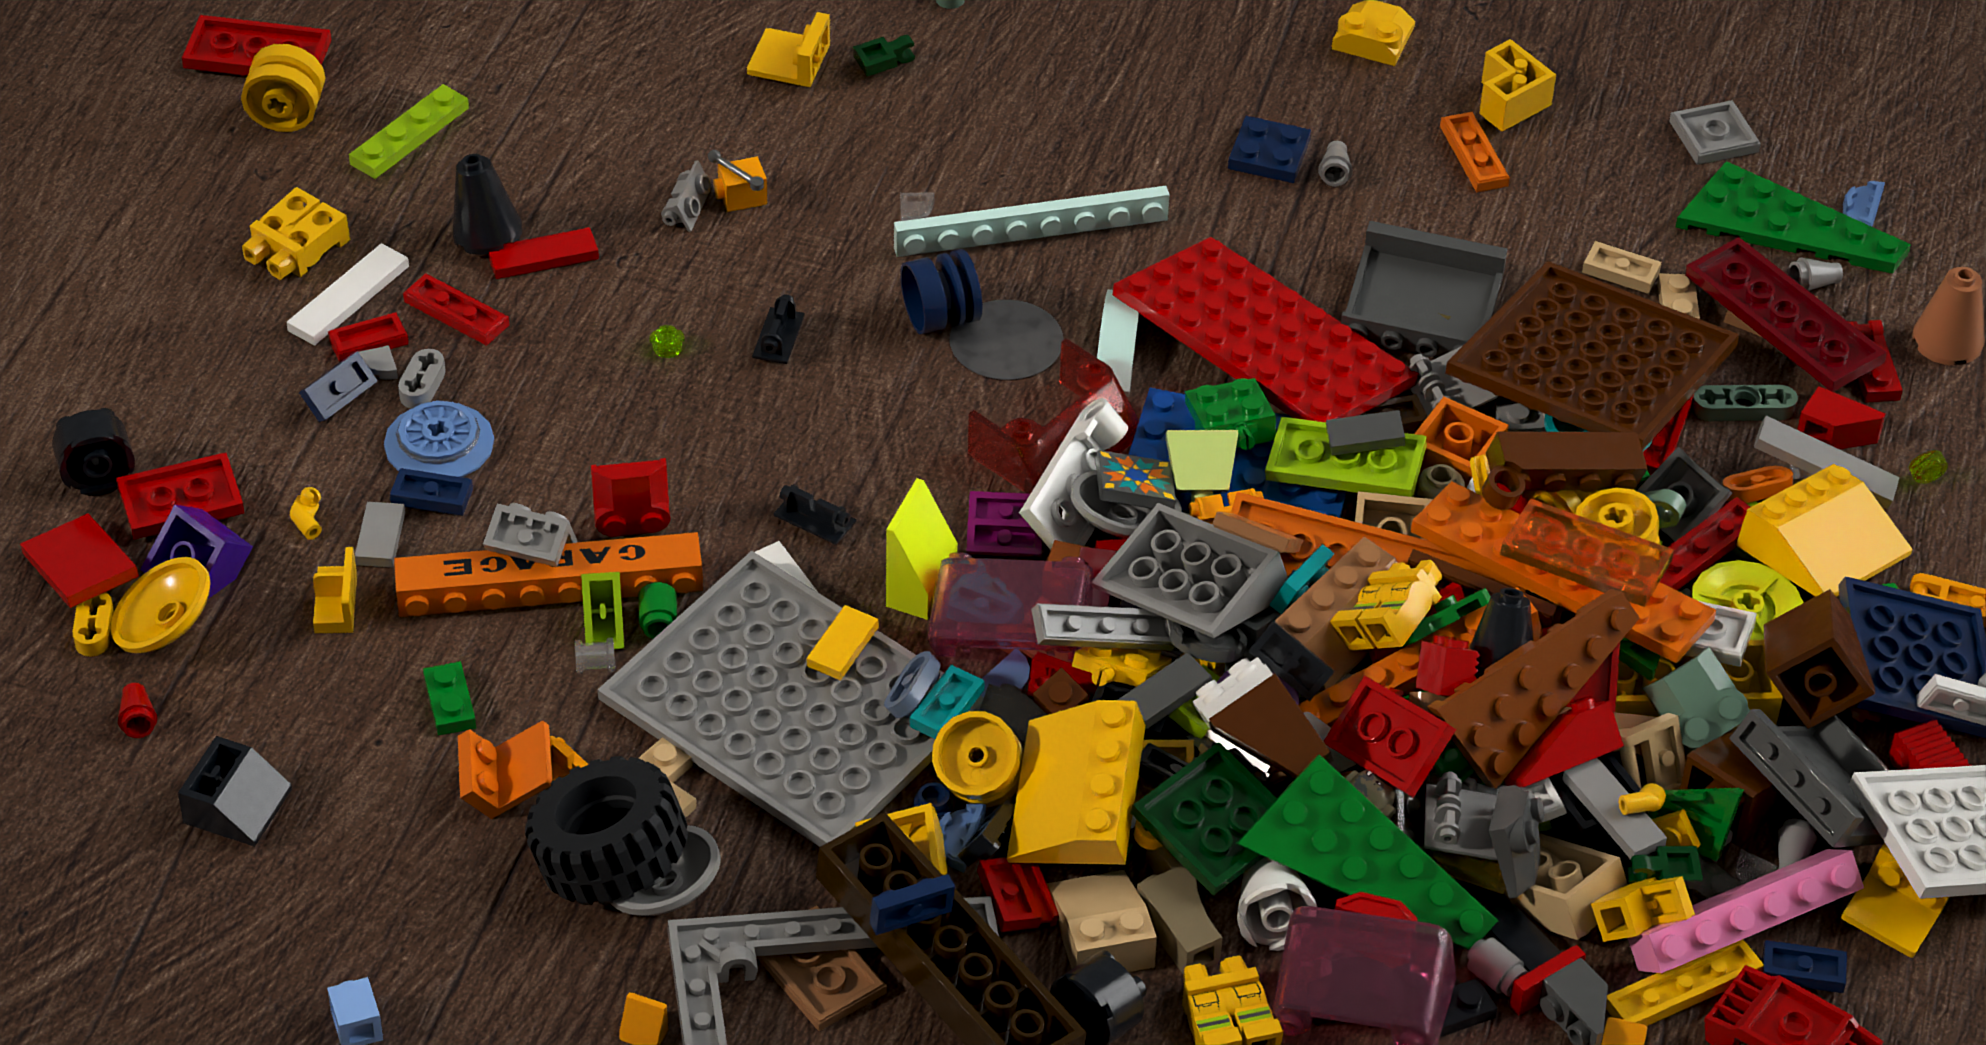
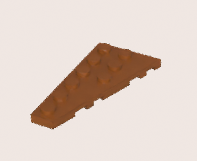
[1427,589,1640,789]

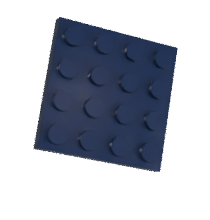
[1838,576,1986,738]

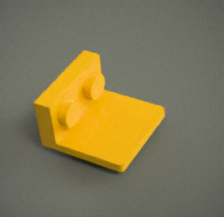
[747,12,830,87]
[1841,842,1949,958]

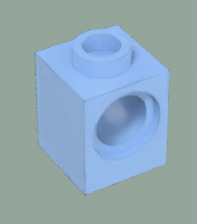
[327,977,383,1045]

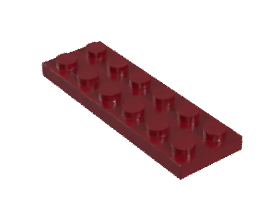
[1685,237,1887,392]

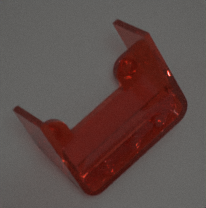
[968,338,1139,494]

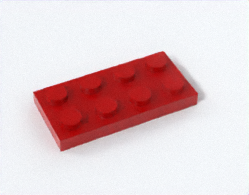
[182,15,332,76]

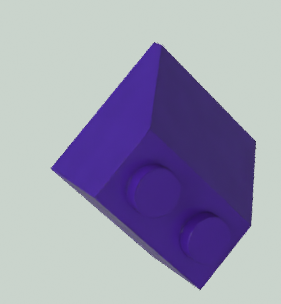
[140,504,253,600]

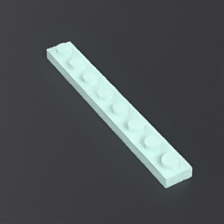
[894,186,1170,257]

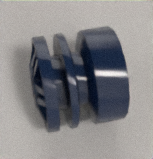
[900,249,983,335]

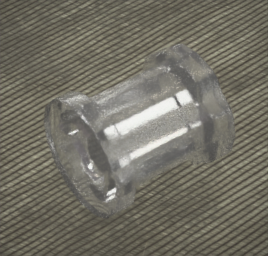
[575,637,615,674]

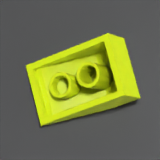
[886,478,961,620]

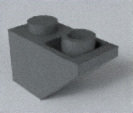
[1539,958,1608,1045]

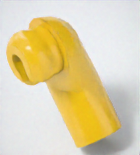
[289,487,322,540]
[1618,783,1666,815]

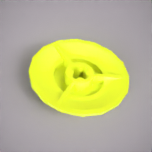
[1692,560,1804,640]

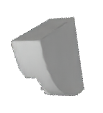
[359,345,398,380]

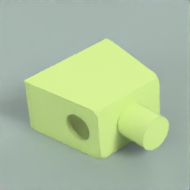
[1166,430,1238,502]

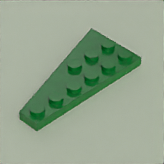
[1675,161,1911,274]
[1236,754,1498,951]

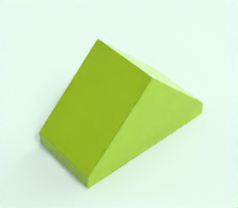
[581,572,624,651]

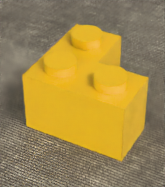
[1479,39,1556,131]

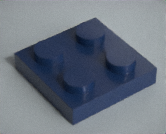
[1228,116,1311,183]

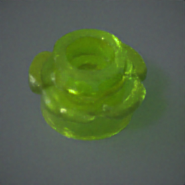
[649,325,685,358]

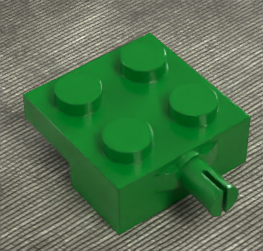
[1185,378,1276,450]

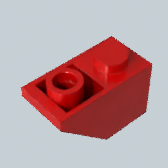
[1797,386,1886,450]

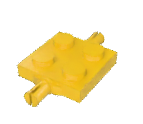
[1072,647,1172,687]

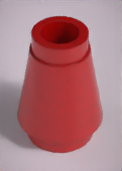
[118,683,158,738]

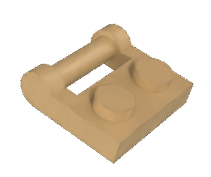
[1619,713,1686,790]

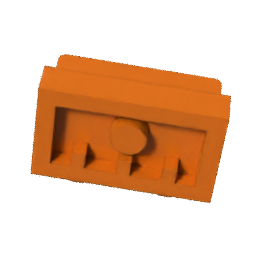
[458,721,552,819]

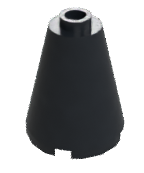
[452,154,523,255]
[1469,588,1533,679]

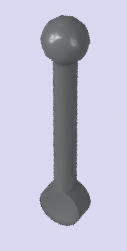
[708,149,764,191]

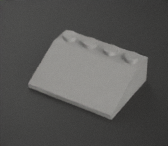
[1091,503,1288,638]

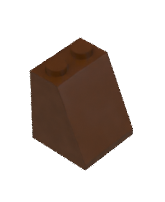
[1764,589,1876,729]
[1209,673,1334,779]
[1680,728,1788,848]

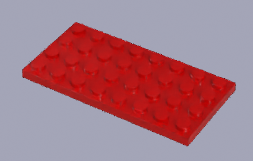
[1112,237,1419,422]

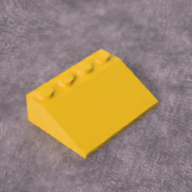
[1736,464,1913,597]
[1006,700,1146,865]

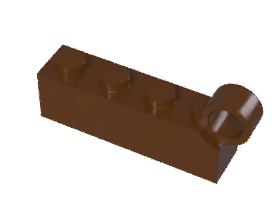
[1482,432,1647,510]

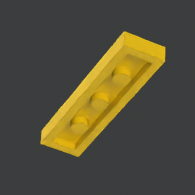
[1606,939,1764,1026]

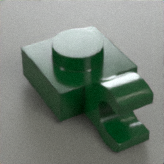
[853,35,915,77]
[1626,846,1703,889]

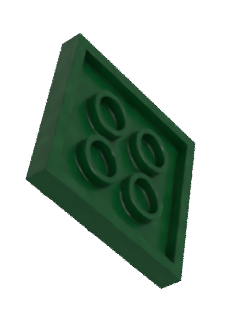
[1130,742,1277,896]

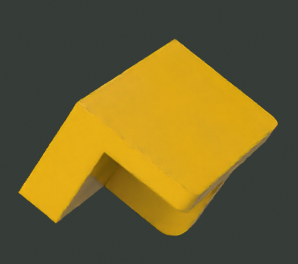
[313,547,357,633]

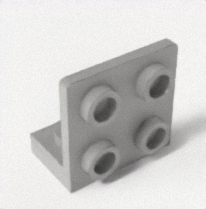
[483,503,578,567]

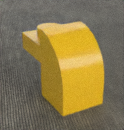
[1591,876,1695,942]

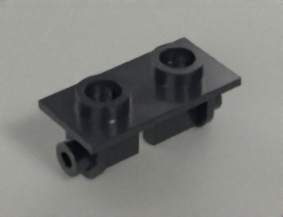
[752,294,805,364]
[774,484,856,545]

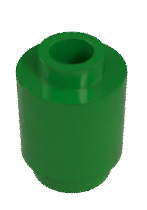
[638,582,677,639]

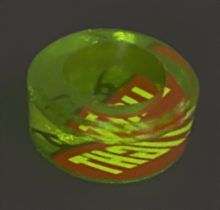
[1909,450,1948,483]

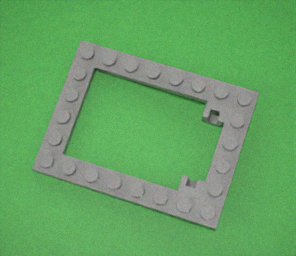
[667,896,999,1045]

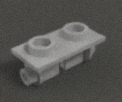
[661,160,712,232]

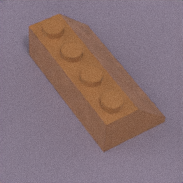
[1275,536,1397,692]

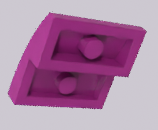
[966,491,1042,558]

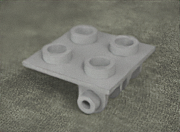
[1409,346,1498,416]
[1424,772,1498,860]

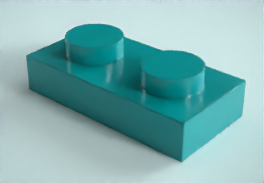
[1270,544,1334,614]
[910,665,985,739]

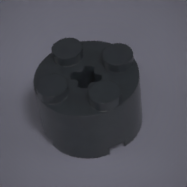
[52,408,135,496]
[1050,950,1147,1045]

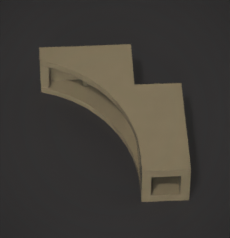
[1137,846,1223,975]

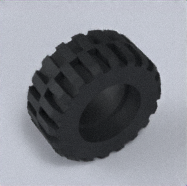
[525,756,688,905]

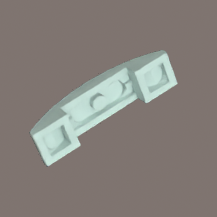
[1093,289,1140,397]

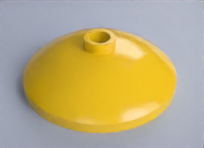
[110,557,210,653]

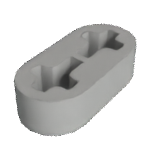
[398,349,446,409]

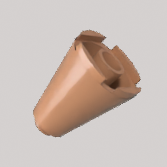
[1912,267,1985,365]

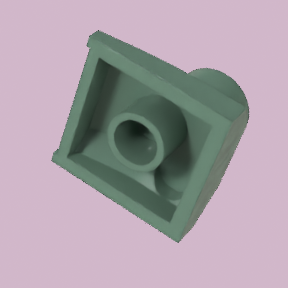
[1642,647,1750,755]

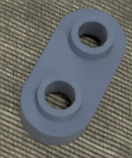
[884,651,941,718]

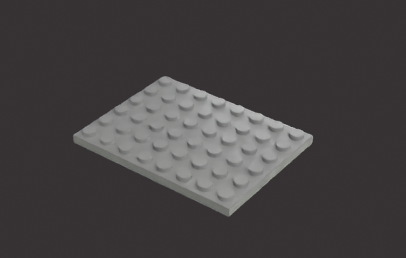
[597,551,986,847]

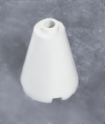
[1237,857,1319,951]

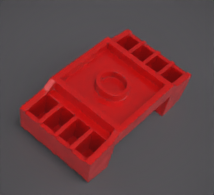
[1704,965,1884,1045]

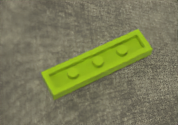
[349,84,469,179]

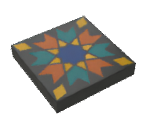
[1095,450,1176,509]

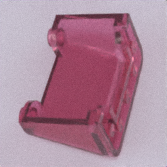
[927,553,1094,661]
[1272,906,1456,1045]

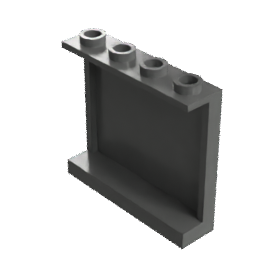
[1341,221,1508,358]
[1729,709,1889,848]

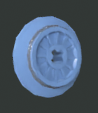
[384,401,494,478]

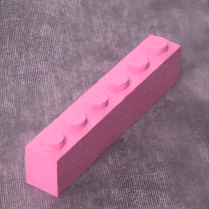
[1628,849,1864,973]

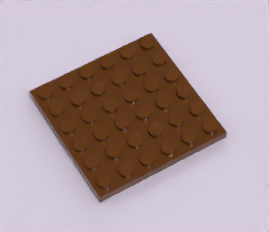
[1445,261,1739,451]

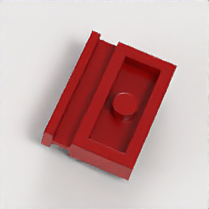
[977,857,1059,932]

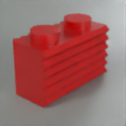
[1415,635,1480,696]
[1889,720,1972,770]

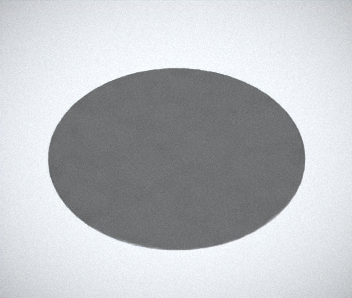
[950,300,1064,380]

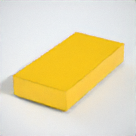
[806,605,879,681]

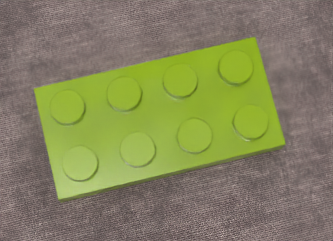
[1265,417,1427,497]

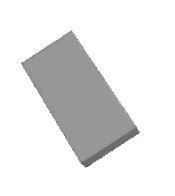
[355,502,405,568]

